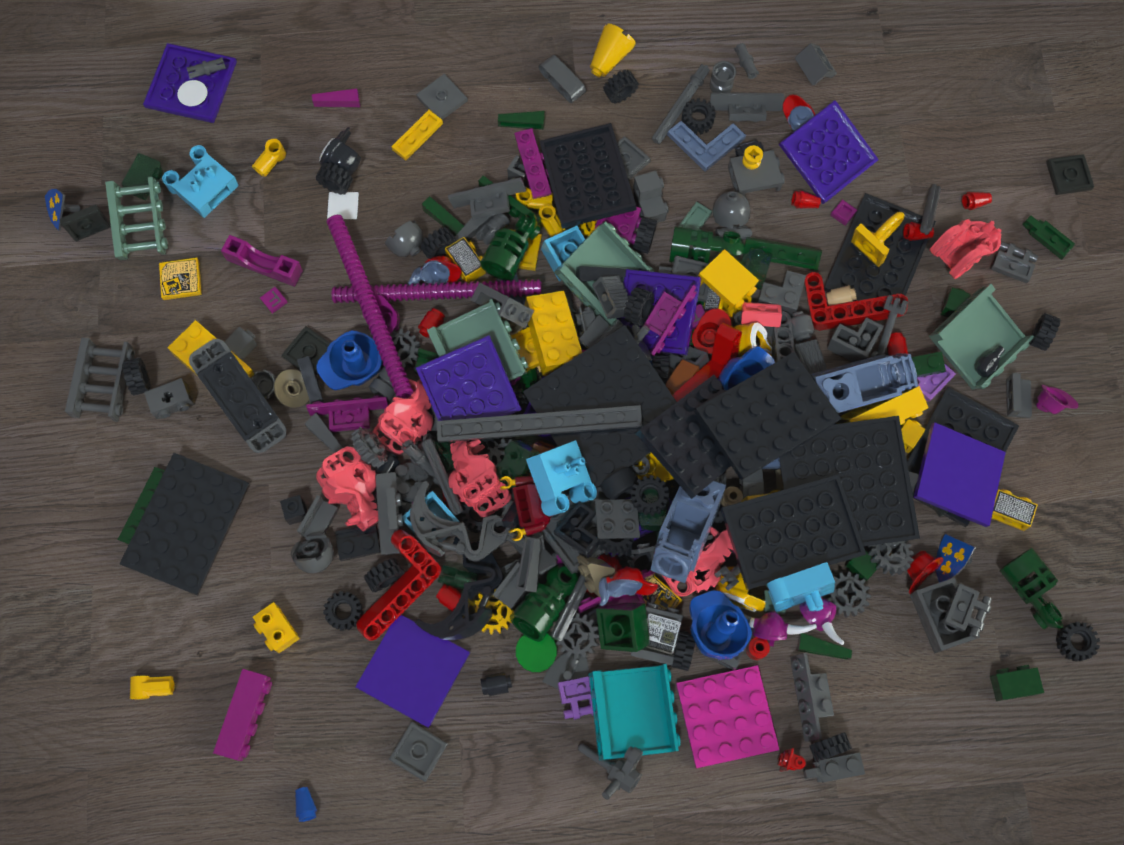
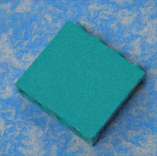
[588,664,680,761]

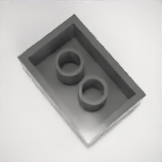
[910,578,980,654]

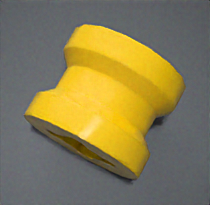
[742,145,763,170]

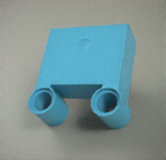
[162,145,239,218]
[526,440,597,516]
[767,562,835,612]

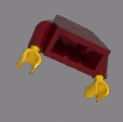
[499,476,552,541]

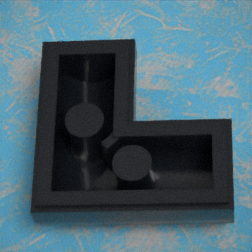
[553,501,600,558]

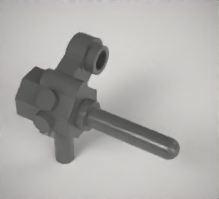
[578,744,643,800]

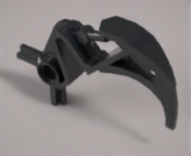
[415,529,503,640]

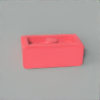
[741,302,782,327]

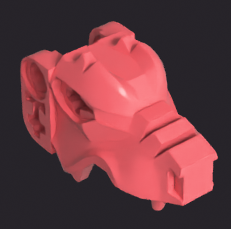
[929,219,1002,279]
[372,379,433,455]
[448,439,511,517]
[316,446,379,532]
[662,527,734,597]

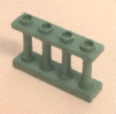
[105,176,168,260]

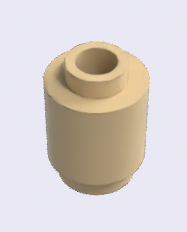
[827,285,857,306]
[721,487,743,507]

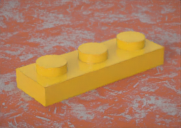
[391,110,443,161]

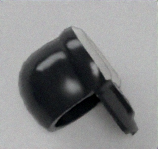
[319,127,361,175]

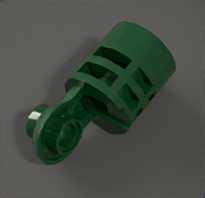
[480,212,541,281]
[669,226,745,263]
[999,548,1063,629]
[510,563,579,642]

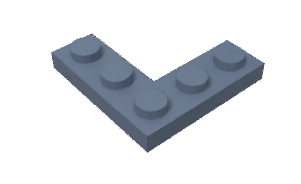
[667,121,746,172]

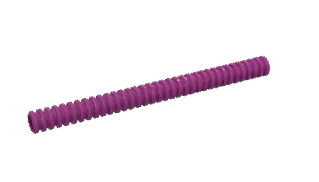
[326,214,413,399]
[331,279,542,303]

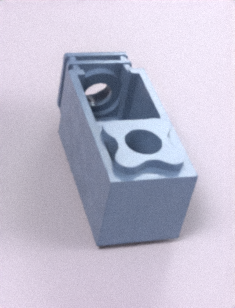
[810,353,918,413]
[651,481,726,583]

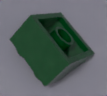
[596,602,650,652]

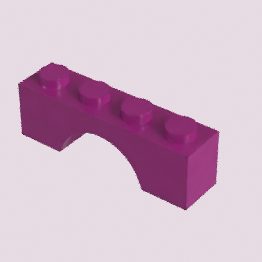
[221,235,303,287]

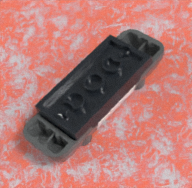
[189,339,286,453]

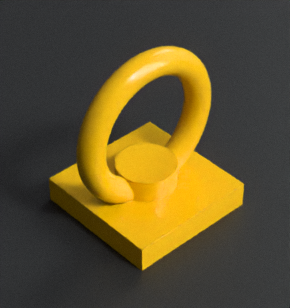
[851,212,905,267]

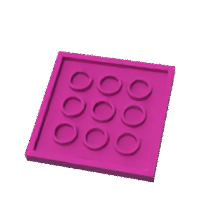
[676,665,779,769]

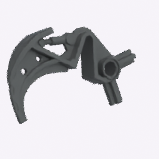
[410,481,525,561]

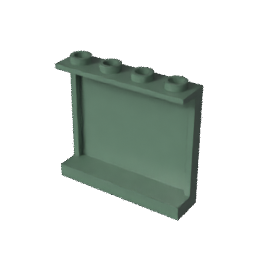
[554,221,655,325]
[929,284,1034,390]
[427,299,529,381]

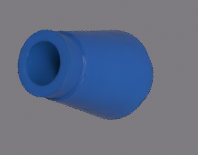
[295,787,317,822]

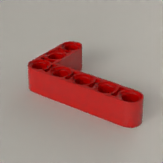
[805,272,908,331]
[672,323,742,402]
[357,530,441,641]

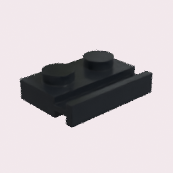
[335,525,381,561]

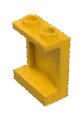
[698,249,759,312]

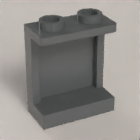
[728,150,785,196]
[471,282,534,328]
[630,602,683,665]

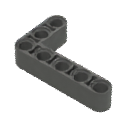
[732,311,795,363]

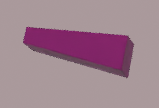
[312,88,360,107]

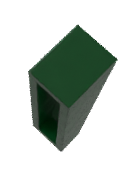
[498,111,545,130]
[422,196,464,236]
[797,633,852,660]

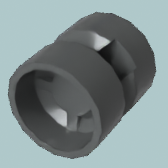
[710,61,736,93]
[369,366,396,402]

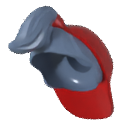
[783,94,816,132]
[408,256,461,285]
[599,567,658,606]

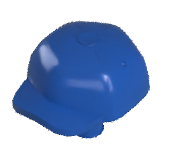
[317,330,381,390]
[718,346,775,390]
[689,590,752,660]

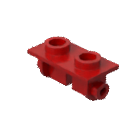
[778,748,806,772]

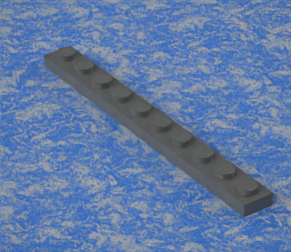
[437,405,643,442]

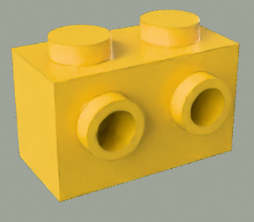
[253,602,300,653]

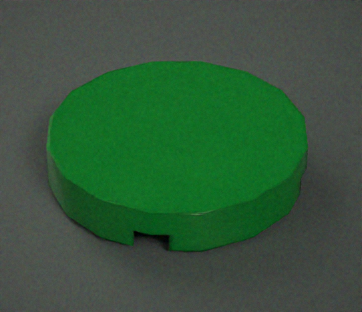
[516,634,557,673]

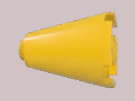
[590,23,636,77]

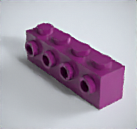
[213,669,272,761]

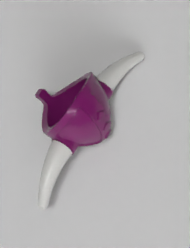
[799,597,844,645]
[749,611,817,647]

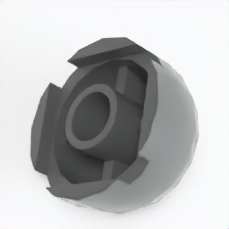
[713,191,751,228]
[385,220,424,257]
[291,533,334,573]

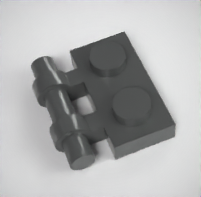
[991,242,1038,284]
[943,583,992,638]

